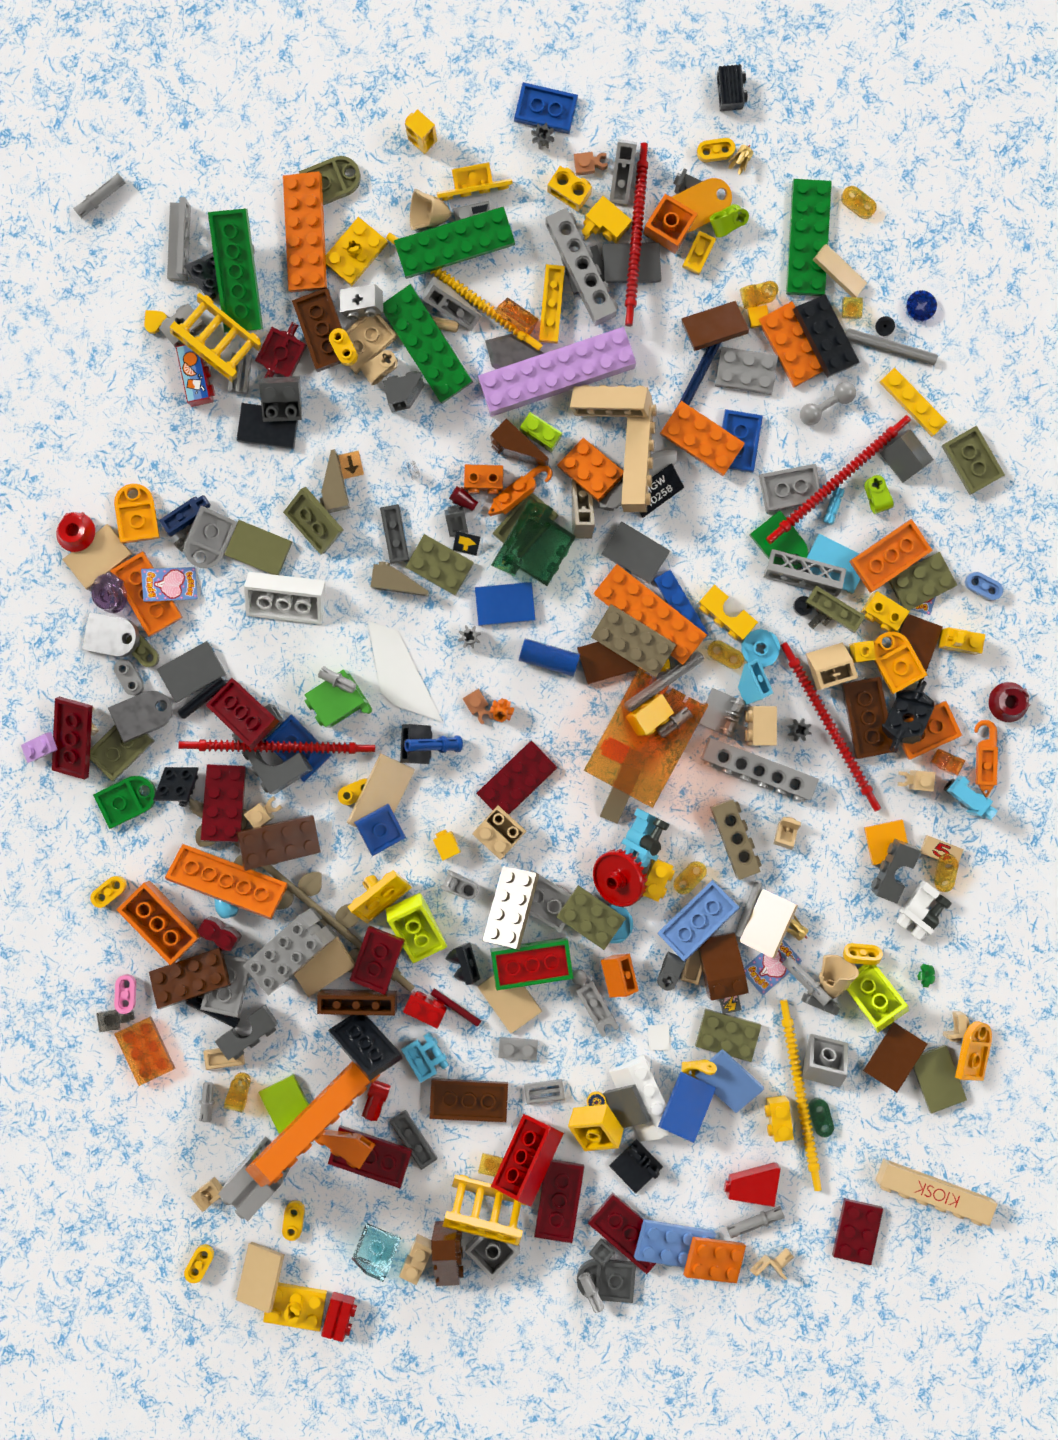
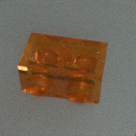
[495,298,539,335]

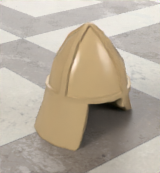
[410,189,451,230]
[819,954,859,999]

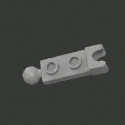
[572,970,619,1037]

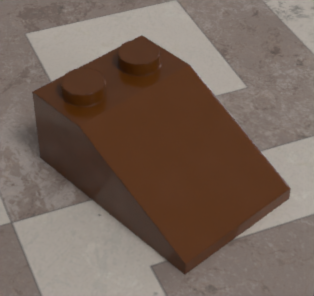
[490,418,549,466]
[698,932,749,1001]

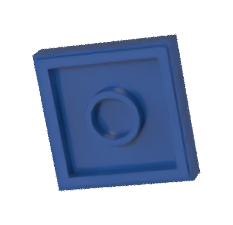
[354,804,406,856]

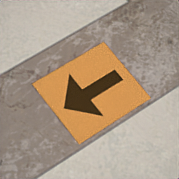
[338,450,364,479]

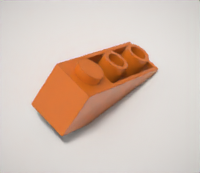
[315,1130,375,1169]

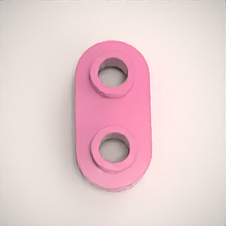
[114,974,136,1014]

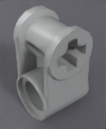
[440,870,478,900]

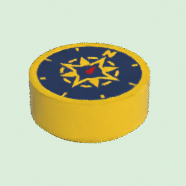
[587,1091,606,1106]

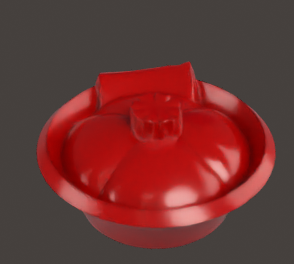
[56,512,95,552]

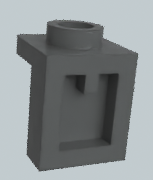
[673,168,702,194]
[444,505,468,537]

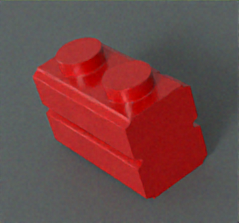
[321,1292,357,1342]

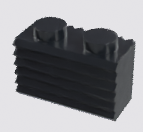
[717,64,748,111]

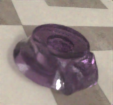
[91,571,127,613]

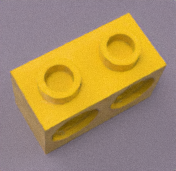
[405,109,437,155]
[547,166,592,213]

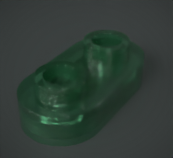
[808,1098,834,1137]

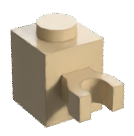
[897,770,936,792]
[244,796,283,828]

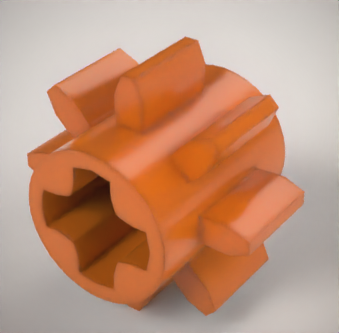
[489,698,514,722]

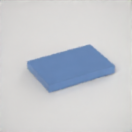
[695,1049,764,1113]

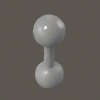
[800,382,856,425]

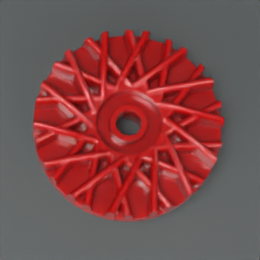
[593,849,648,907]

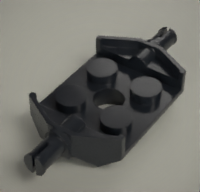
[882,680,935,753]

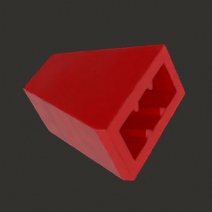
[724,1162,781,1207]

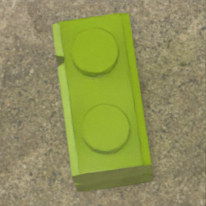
[519,412,562,453]

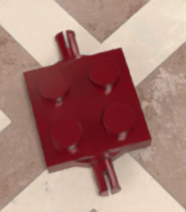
[255,322,307,378]

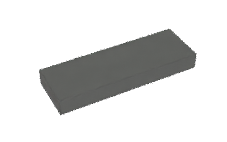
[380,504,409,564]
[389,1110,438,1170]

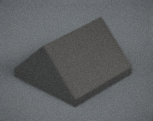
[880,430,934,483]

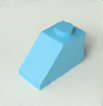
[738,658,773,705]

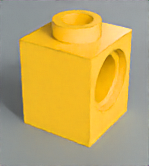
[849,641,876,663]
[433,829,461,861]

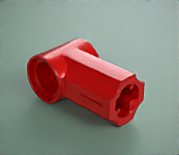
[362,1080,391,1121]

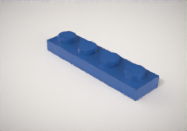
[654,570,709,637]

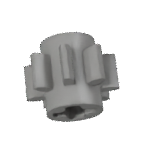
[458,625,481,649]

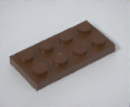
[292,287,350,372]
[841,677,894,759]
[236,815,321,871]
[149,948,231,1009]
[429,1078,508,1122]

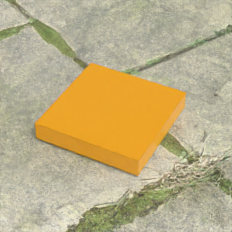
[864,819,908,865]

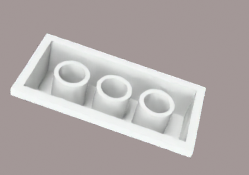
[244,572,326,625]
[609,1055,672,1142]

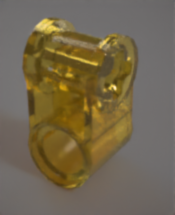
[740,281,778,309]
[224,1072,251,1113]

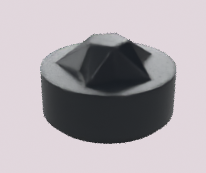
[875,316,895,336]
[793,596,813,616]

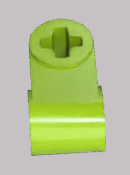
[709,204,749,238]
[864,475,894,514]

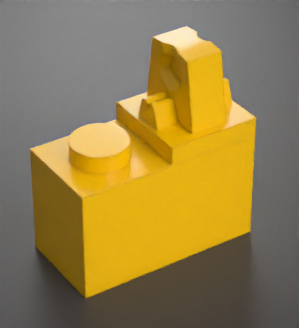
[581,196,632,244]
[938,627,986,655]

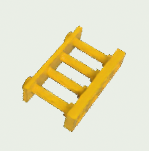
[170,293,261,382]
[443,1175,526,1246]

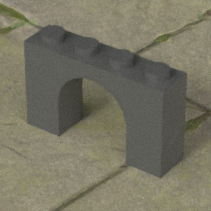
[232,704,313,794]

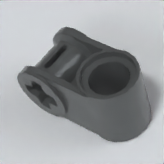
[657,951,686,991]

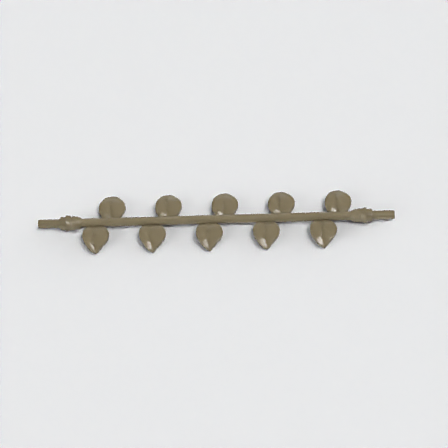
[188,797,415,992]

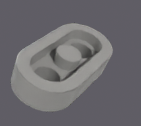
[114,659,144,695]

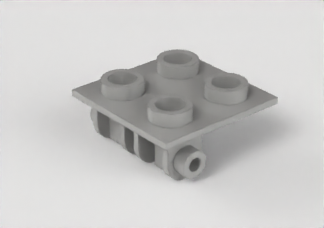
[698,688,745,738]

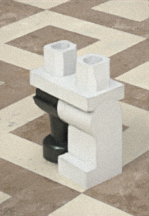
[896,881,952,941]

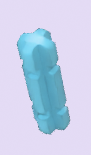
[823,487,845,525]

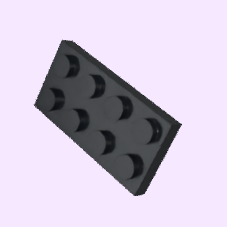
[793,295,860,378]
[328,1015,403,1081]

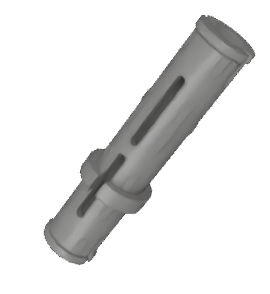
[73,173,126,219]
[782,956,832,1007]
[727,1206,785,1239]

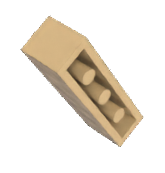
[570,385,652,418]

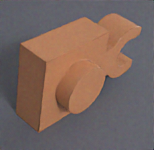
[574,152,608,176]
[462,688,493,724]

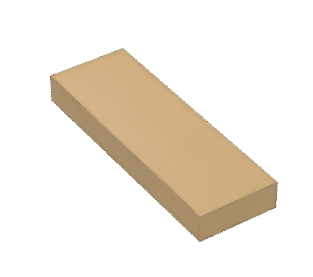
[813,244,867,299]

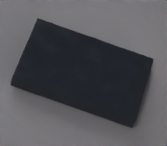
[237,403,298,449]

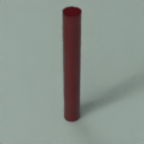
[430,988,481,1027]

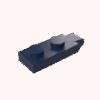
[159,495,211,537]

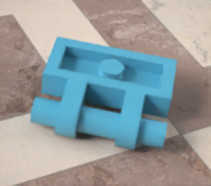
[401,1032,449,1083]

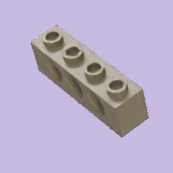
[710,799,762,880]

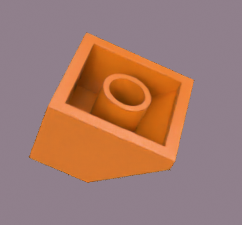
[643,194,698,254]

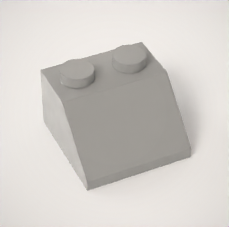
[803,1034,848,1088]

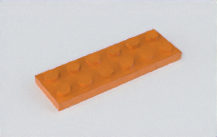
[283,171,327,293]
[593,564,707,665]
[165,844,288,920]

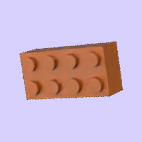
[116,881,202,965]

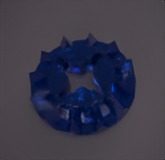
[905,290,937,322]

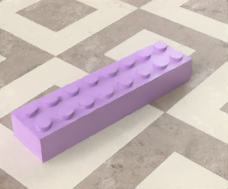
[478,327,636,417]

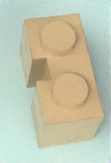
[399,1234,432,1285]

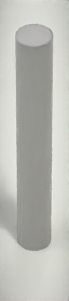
[735,881,762,937]

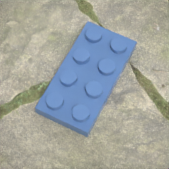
[657,880,740,962]
[634,1219,716,1268]

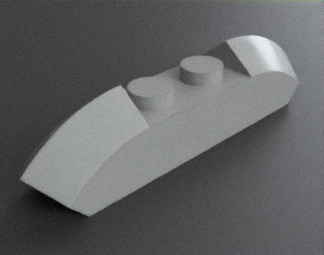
[598,449,677,511]

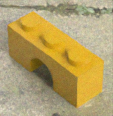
[697,584,758,641]

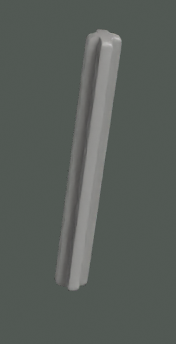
[846,328,938,365]
[624,651,704,712]

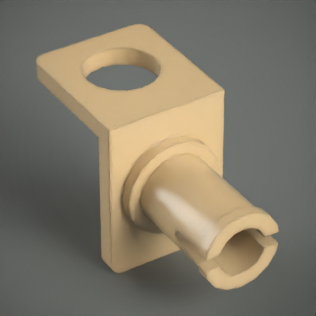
[750,1248,794,1280]

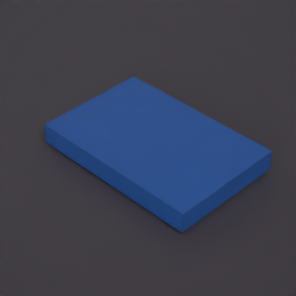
[514,82,578,134]
[722,409,763,473]
[475,582,535,626]
[264,714,332,782]
[658,1072,716,1143]

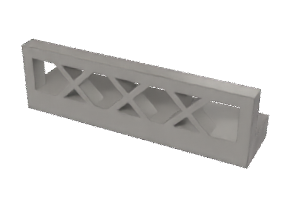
[167,197,191,281]
[763,549,846,597]

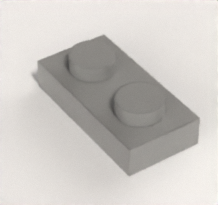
[498,1037,538,1061]

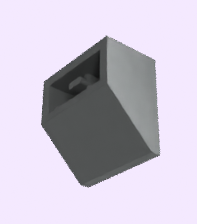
[383,371,424,412]
[259,376,302,422]

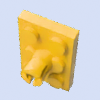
[326,217,388,287]
[347,870,412,924]
[263,1282,327,1332]

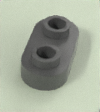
[801,993,840,1015]

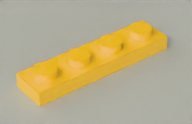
[539,264,565,344]
[879,367,947,437]

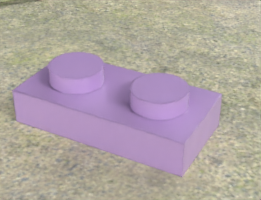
[21,732,58,763]

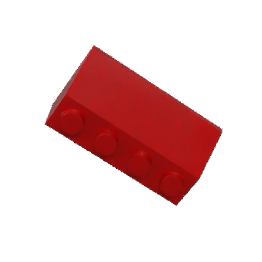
[491,1114,564,1207]

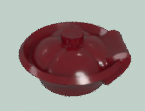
[988,682,1030,722]

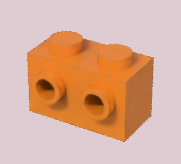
[464,464,503,495]
[601,953,639,998]

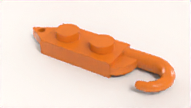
[488,465,552,516]
[974,720,998,797]

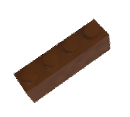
[317,989,397,1016]

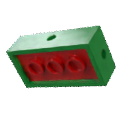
[490,937,573,991]

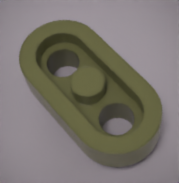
[126,635,159,667]

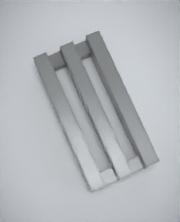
[228,352,252,394]
[524,1079,565,1105]

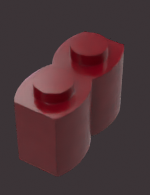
[197,916,242,951]

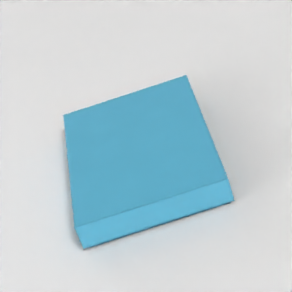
[801,534,860,594]

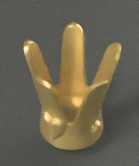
[728,145,753,175]
[787,915,808,941]

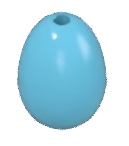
[214,898,239,919]

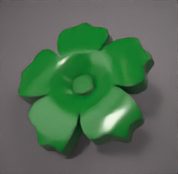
[917,964,935,988]

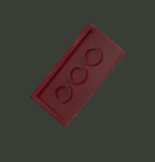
[206,678,279,750]
[52,696,93,780]
[476,740,558,815]
[201,764,246,843]
[328,1125,413,1189]
[534,1159,584,1243]
[588,1192,656,1274]

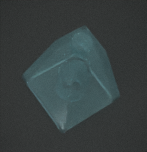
[352,1223,401,1282]

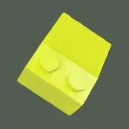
[386,893,447,963]
[846,964,909,1033]

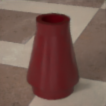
[449,486,478,511]

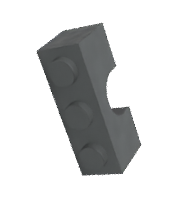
[871,838,921,904]
[215,1005,278,1061]

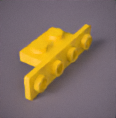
[437,162,513,201]

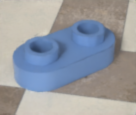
[965,572,1003,601]

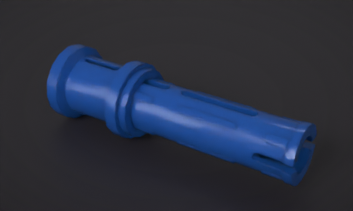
[404,735,463,753]

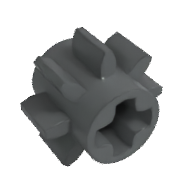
[531,123,554,149]
[787,718,812,741]

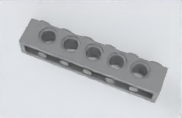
[545,207,618,326]
[700,738,819,802]

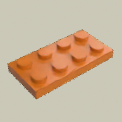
[759,301,824,388]
[660,401,745,476]
[849,519,933,593]
[110,551,183,637]

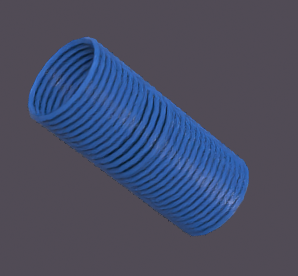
[519,638,580,677]

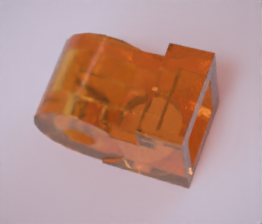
[930,749,966,776]

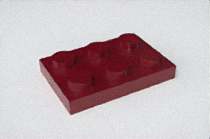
[349,926,405,995]
[832,1198,883,1265]

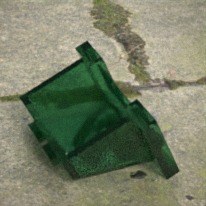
[491,499,576,586]

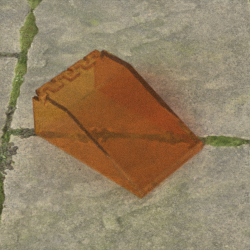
[584,667,709,808]

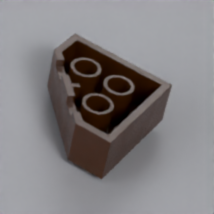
[431,1221,464,1286]

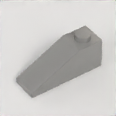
[609,139,637,205]
[423,276,482,331]

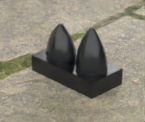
[445,942,480,985]

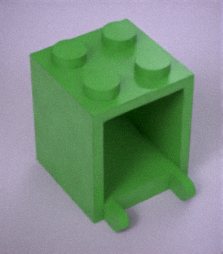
[304,669,372,728]

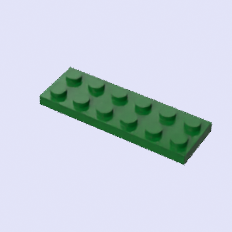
[786,179,832,296]
[394,206,515,279]
[208,208,263,333]
[383,284,473,404]

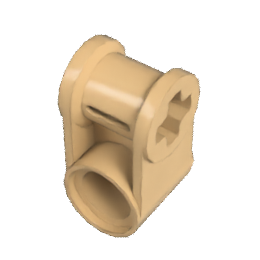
[360,350,398,385]

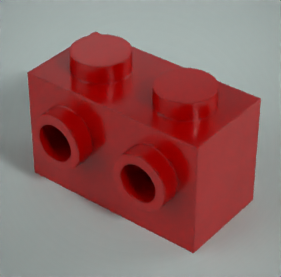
[403,991,447,1029]

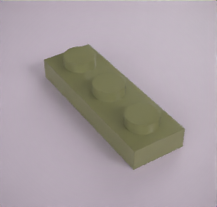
[805,586,865,633]

